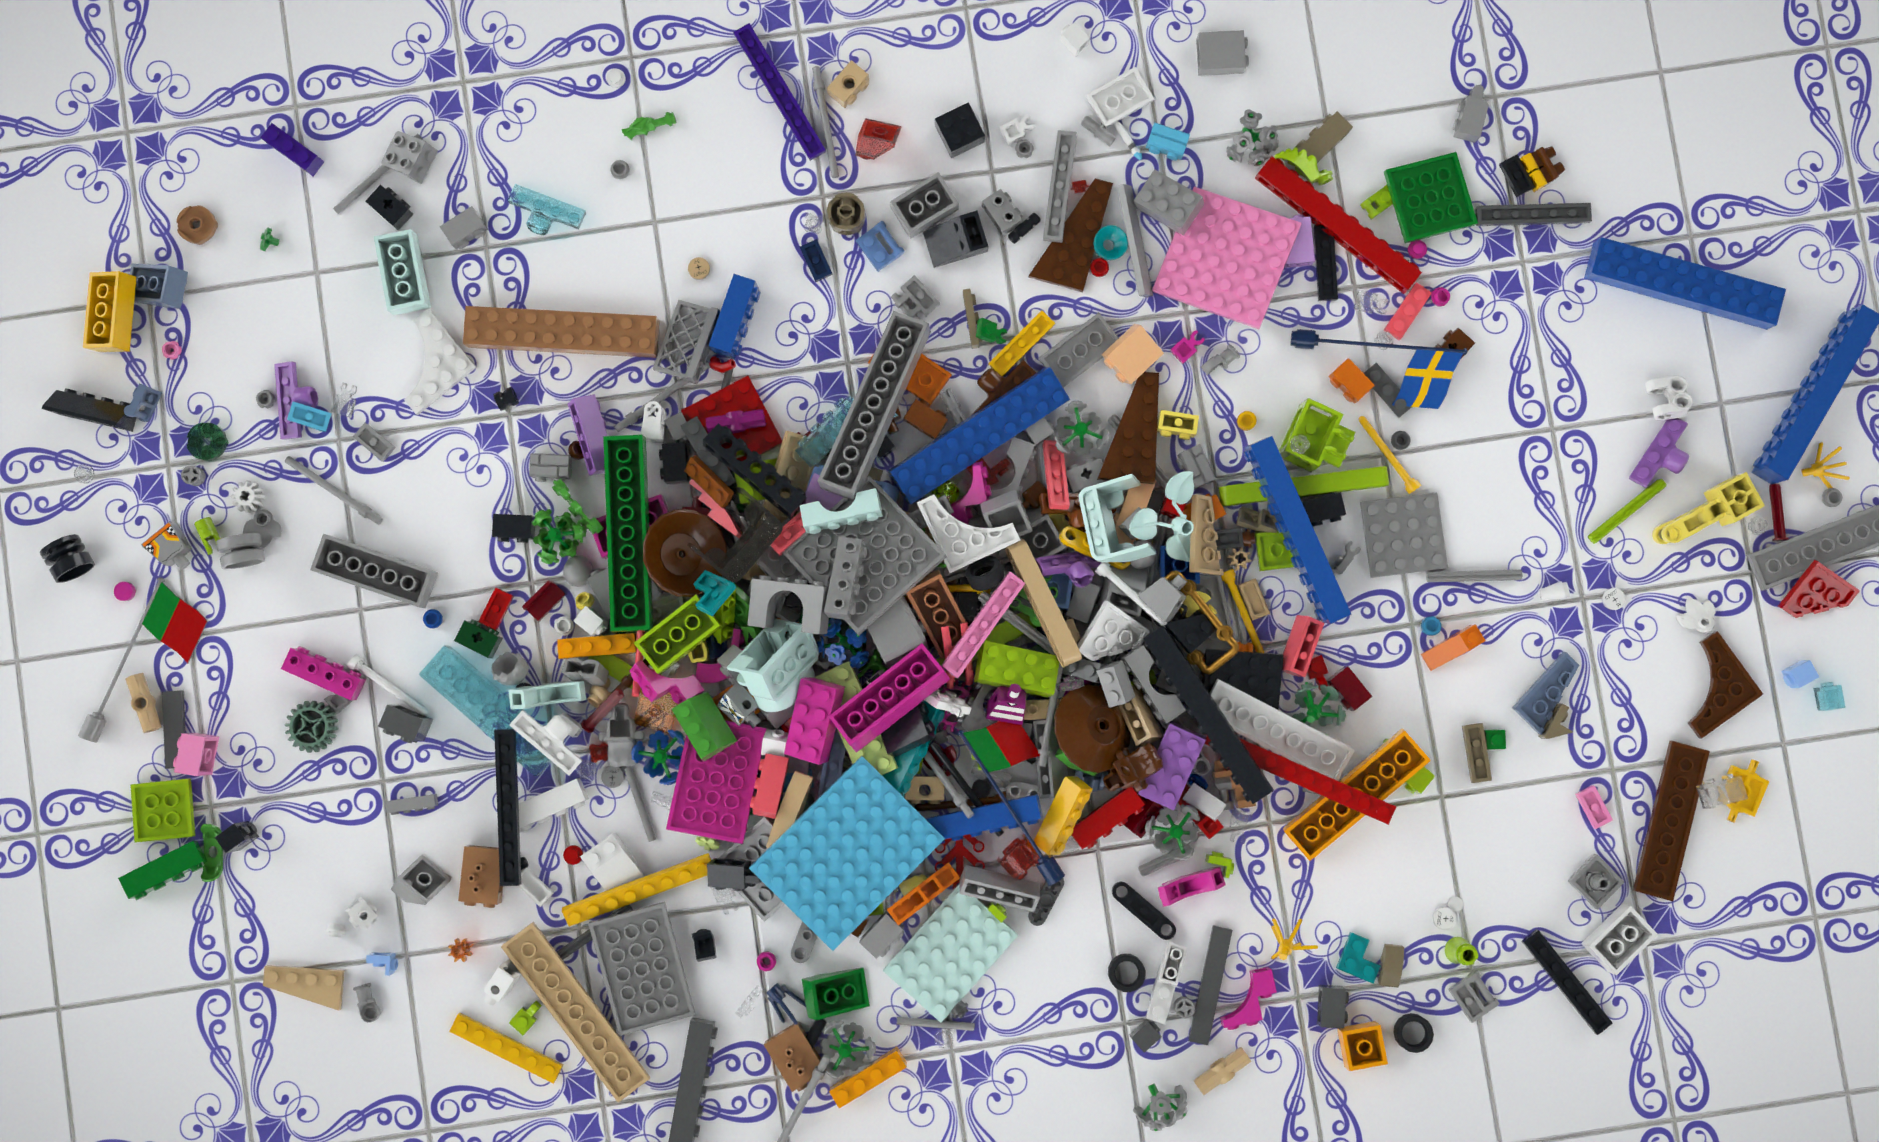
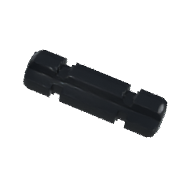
[1008,213,1041,244]

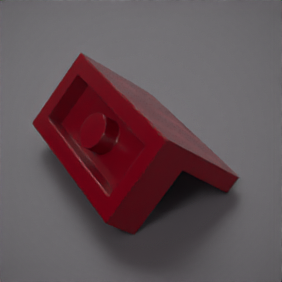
[522,580,567,622]
[1124,796,1164,838]

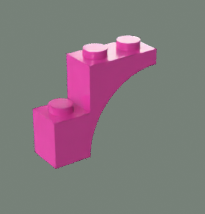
[950,461,992,525]
[630,660,704,705]
[1220,967,1277,1030]

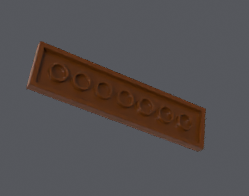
[1633,741,1710,901]

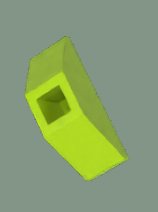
[713,589,736,644]

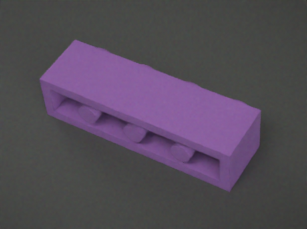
[568,394,607,476]

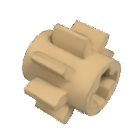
[1227,547,1252,571]

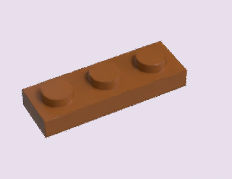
[684,455,734,508]

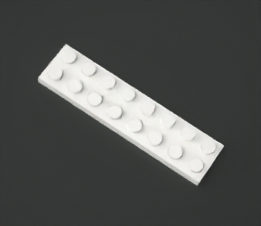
[1210,679,1354,781]

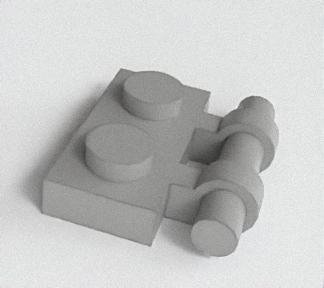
[891,275,940,320]

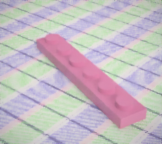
[941,572,1025,678]

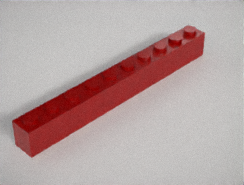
[1255,156,1422,294]
[1204,736,1396,825]

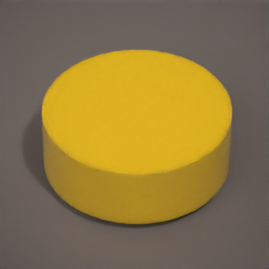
[1237,411,1257,431]

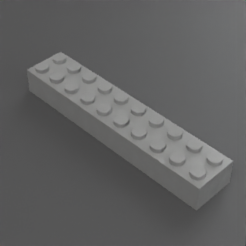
[818,311,931,501]

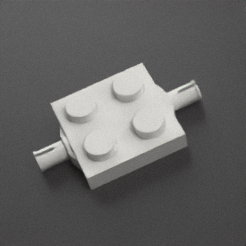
[924,690,971,717]

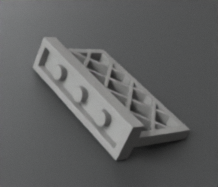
[652,300,720,385]

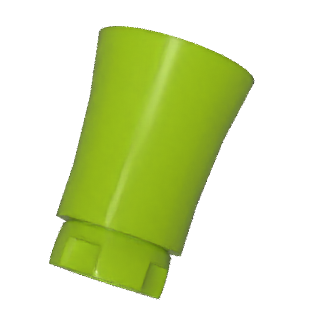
[1444,937,1478,965]

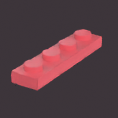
[1042,440,1070,510]

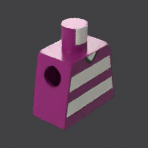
[986,684,1026,725]

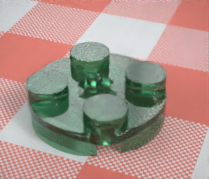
[187,423,229,461]

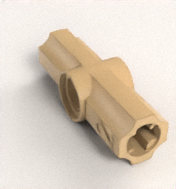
[125,673,162,733]
[1193,1047,1252,1095]

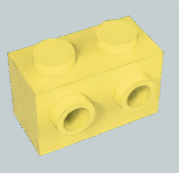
[1157,410,1199,440]

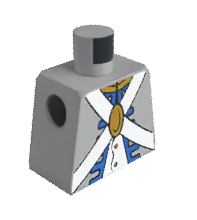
[717,682,761,728]

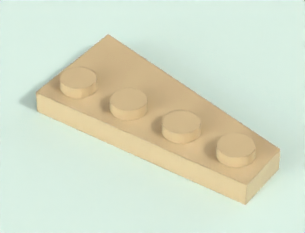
[1189,494,1224,576]
[263,965,344,1011]

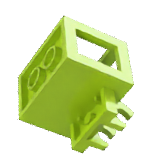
[1279,398,1356,472]

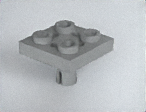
[1568,854,1624,910]

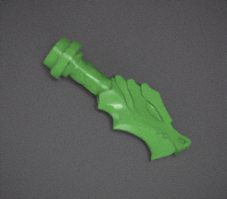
[622,112,677,140]

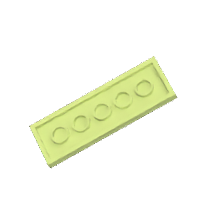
[814,661,898,775]

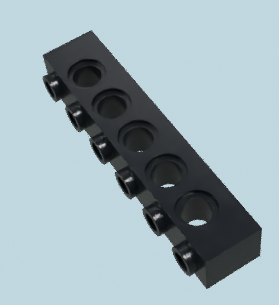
[703,423,807,520]

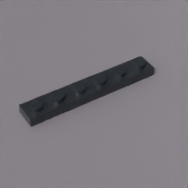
[1521,929,1613,1035]

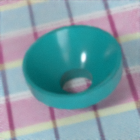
[1093,225,1128,260]

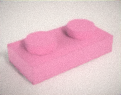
[1575,785,1613,829]

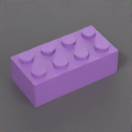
[1138,721,1206,811]

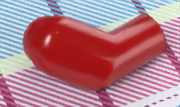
[709,356,736,373]

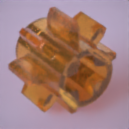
[448,938,473,962]

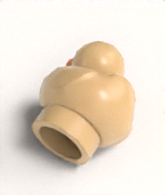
[587,677,611,708]

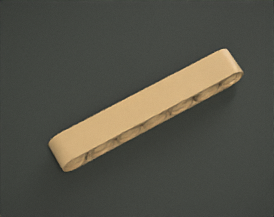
[1005,539,1082,667]

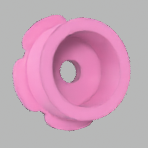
[162,341,182,360]

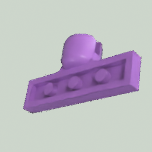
[274,361,319,440]
[1629,418,1689,488]
[1035,551,1102,588]

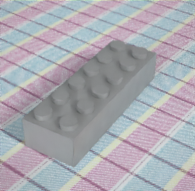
[310,534,438,609]

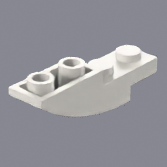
[1145,942,1188,1025]

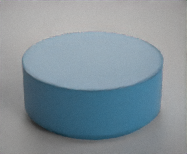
[1421,616,1441,636]

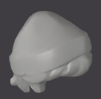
[491,652,529,686]

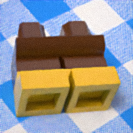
[1520,146,1565,192]

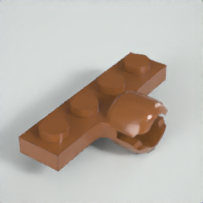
[1039,493,1117,532]

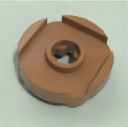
[176,205,218,245]

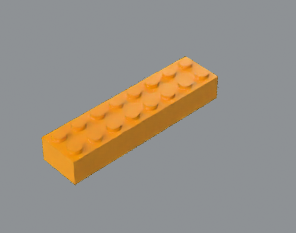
[1283,729,1431,861]

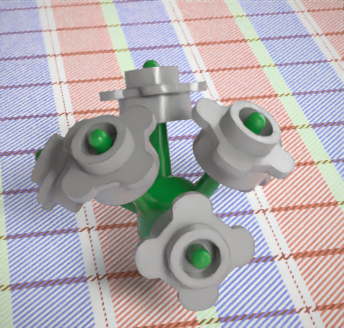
[1226,109,1279,166]

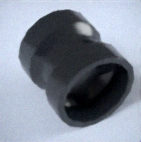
[493,386,519,411]

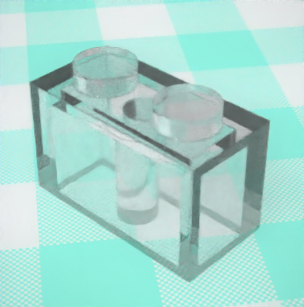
[1696,773,1748,809]

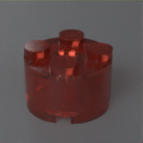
[997,834,1040,880]

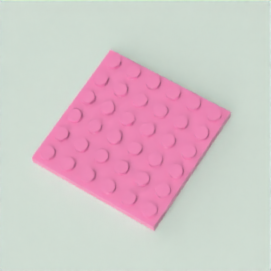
[1152,187,1302,330]

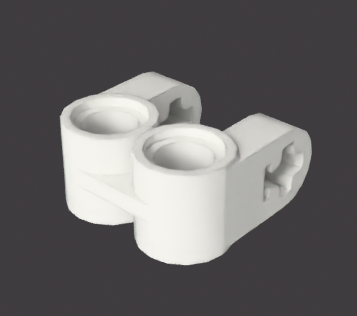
[1645,376,1693,421]
[641,401,667,443]

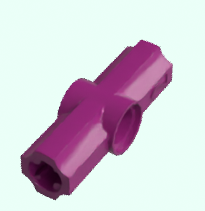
[706,409,766,434]

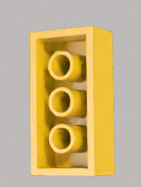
[83,271,136,352]

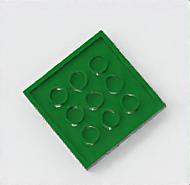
[1384,152,1478,244]

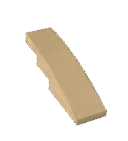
[766,770,814,848]

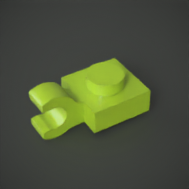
[509,1000,542,1036]

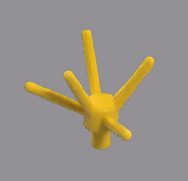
[1801,442,1850,489]
[1271,918,1318,960]

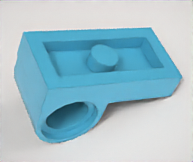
[287,402,332,432]

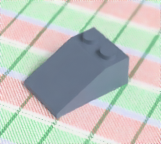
[130,263,188,309]

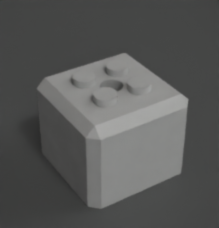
[868,596,930,669]

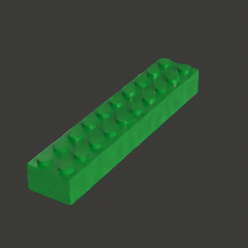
[603,434,653,632]

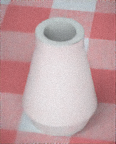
[1539,581,1570,600]

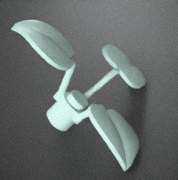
[1129,471,1194,562]

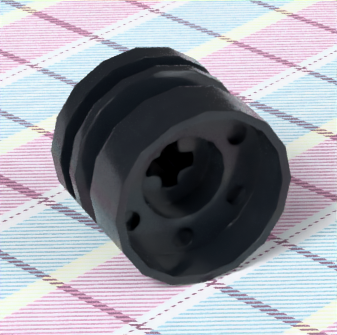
[39,534,95,583]

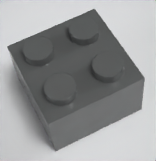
[378,705,433,743]

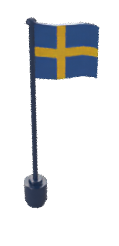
[1290,329,1468,409]

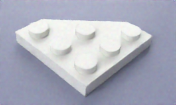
[1077,600,1150,661]

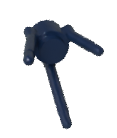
[766,983,806,1025]

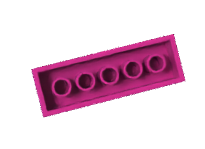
[828,643,950,753]

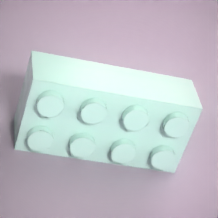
[374,229,431,315]

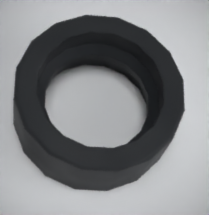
[965,556,1005,591]
[1108,954,1146,992]
[1393,1013,1434,1053]

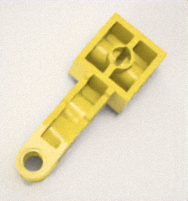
[1652,472,1765,544]

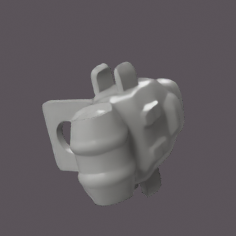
[598,703,645,768]

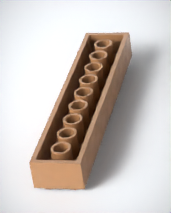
[463,306,660,358]

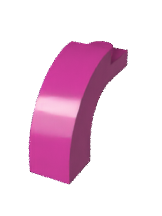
[696,628,745,683]
[1158,867,1226,907]

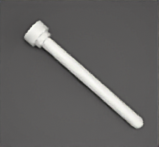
[1095,562,1167,629]
[347,654,428,715]

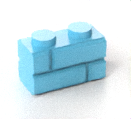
[1146,122,1190,161]

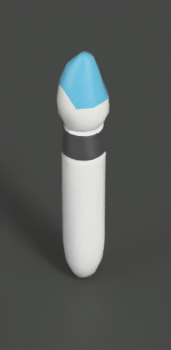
[1115,121,1142,160]

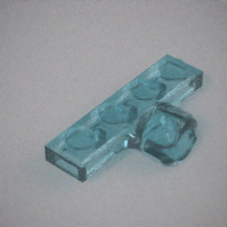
[508,184,586,235]

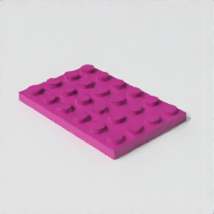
[666,721,767,844]

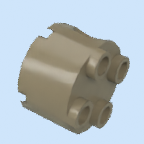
[827,192,866,235]

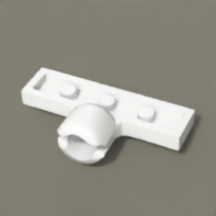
[509,710,583,776]

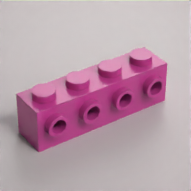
[281,646,366,700]

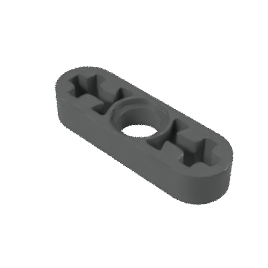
[1028,878,1064,926]

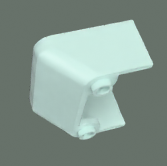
[1079,474,1157,562]

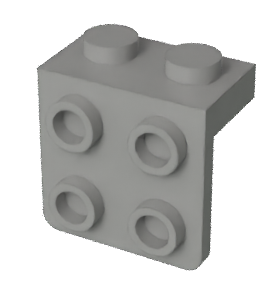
[381,131,438,184]

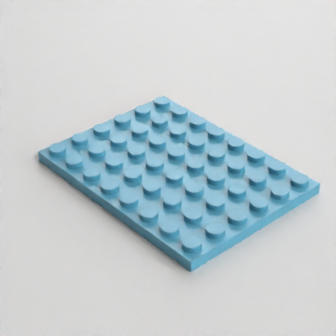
[749,756,945,951]

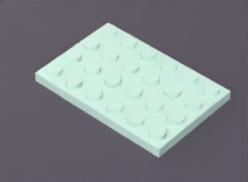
[883,884,1018,1023]

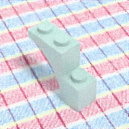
[508,681,586,709]

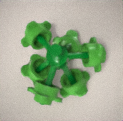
[532,509,587,564]

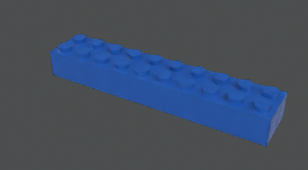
[1584,237,1786,330]
[1751,304,1879,484]
[887,367,1070,504]
[1243,436,1352,624]

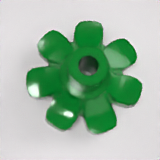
[260,227,279,251]

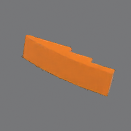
[887,862,960,926]

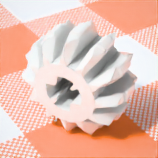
[230,480,266,513]

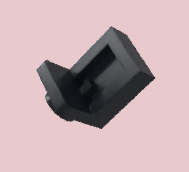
[691,929,717,962]

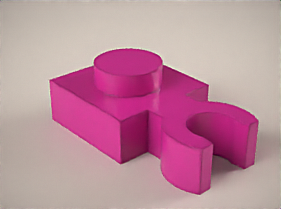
[1170,330,1205,364]

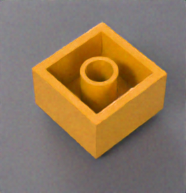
[1337,1021,1388,1071]

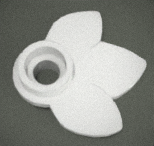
[1676,598,1716,633]

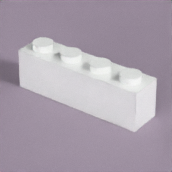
[519,778,589,832]

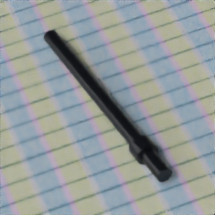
[929,740,1004,837]

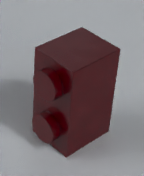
[1326,666,1373,711]

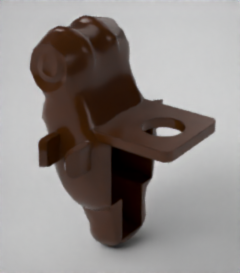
[1103,743,1163,792]

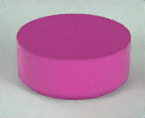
[114,582,136,601]

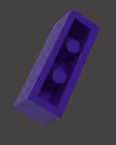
[260,123,324,176]

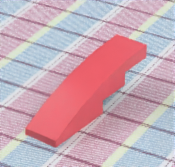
[689,479,744,541]

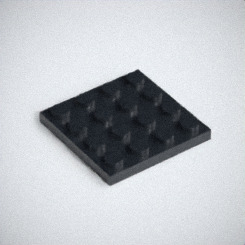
[1203,649,1284,710]

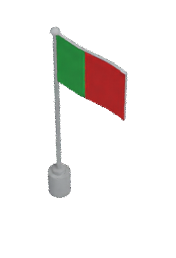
[78,577,208,743]

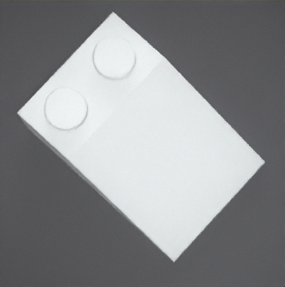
[580,833,645,891]

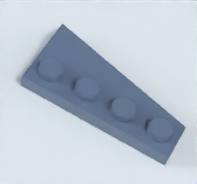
[1512,652,1580,735]

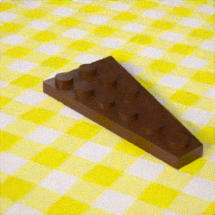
[1028,178,1113,292]
[1097,372,1159,484]

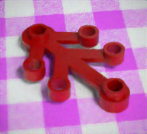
[934,834,985,890]

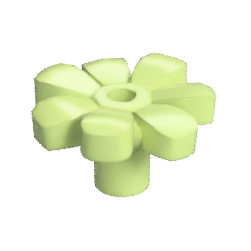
[695,836,720,851]

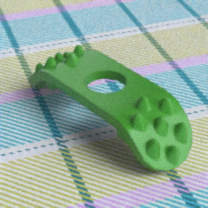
[200,824,223,882]

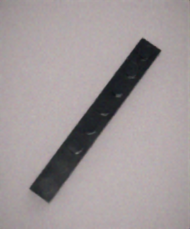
[494,729,521,886]

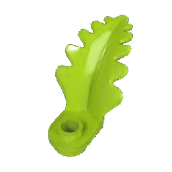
[1274,147,1333,186]

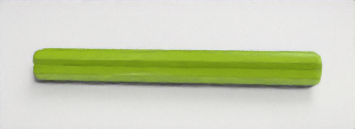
[1588,479,1667,544]

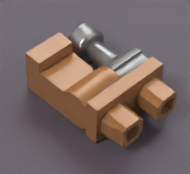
[1212,760,1256,810]

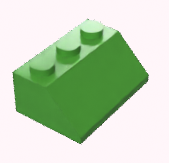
[672,692,737,761]

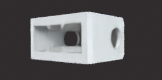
[484,959,521,1006]

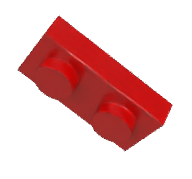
[478,587,514,630]

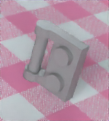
[1448,970,1499,1023]

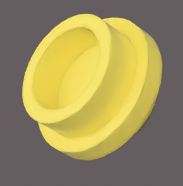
[575,592,595,610]

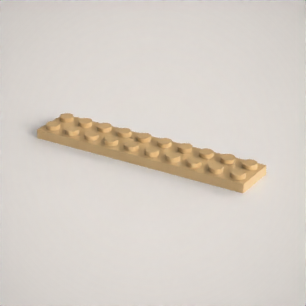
[500,921,650,1103]

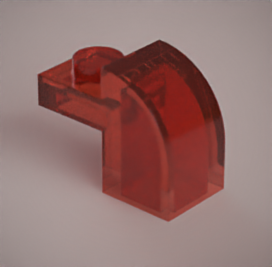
[966,458,1011,487]

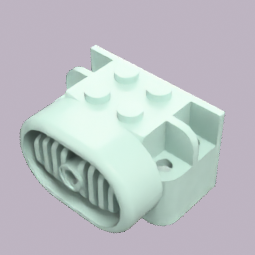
[727,618,819,712]

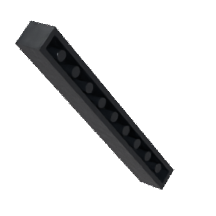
[1143,625,1274,804]

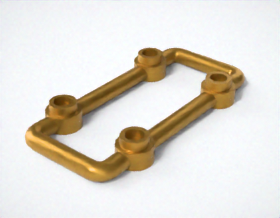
[1165,570,1239,674]

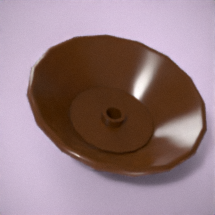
[643,509,727,597]
[1054,684,1130,773]

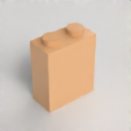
[1101,324,1164,384]

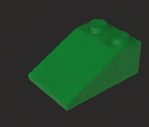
[802,967,870,1020]

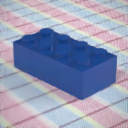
[709,274,761,360]

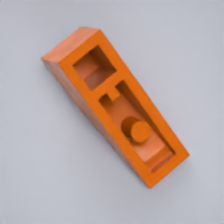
[1420,624,1486,671]

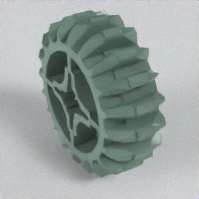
[284,701,339,753]

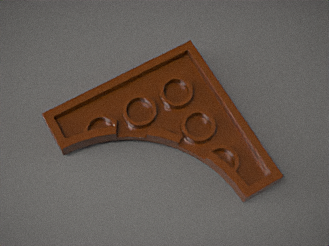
[1687,631,1763,739]

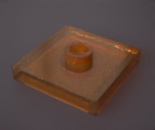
[634,688,678,734]

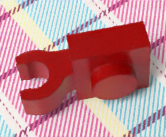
[1307,655,1329,691]

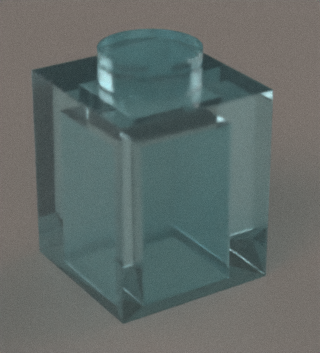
[1813,682,1846,711]

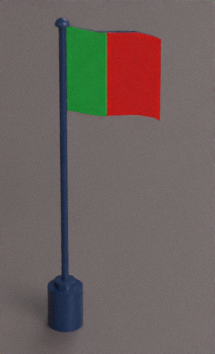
[957,721,1065,886]

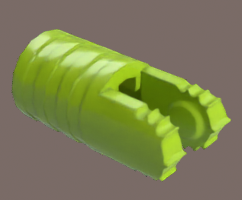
[194,517,221,555]

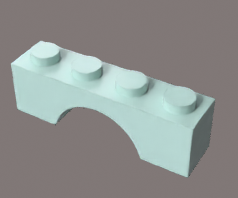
[800,488,883,534]

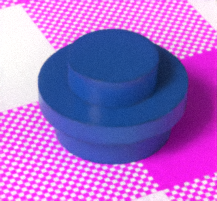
[423,609,443,629]

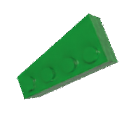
[118,840,207,901]

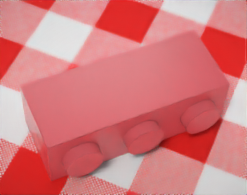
[1282,615,1324,677]
[750,753,789,819]

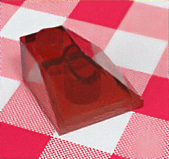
[855,118,902,160]

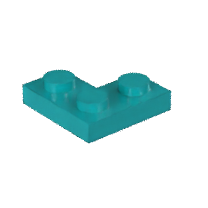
[694,570,736,616]
[1336,932,1380,984]

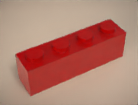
[1071,787,1146,850]

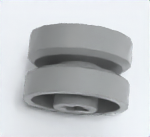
[216,533,265,569]

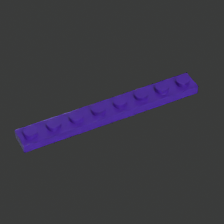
[733,23,826,161]

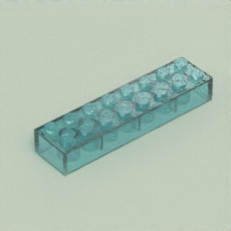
[418,645,552,776]

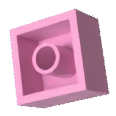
[173,733,219,776]

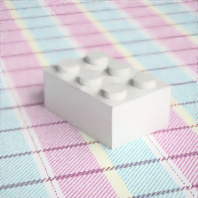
[1581,903,1658,975]

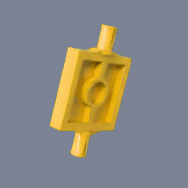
[1716,759,1769,823]

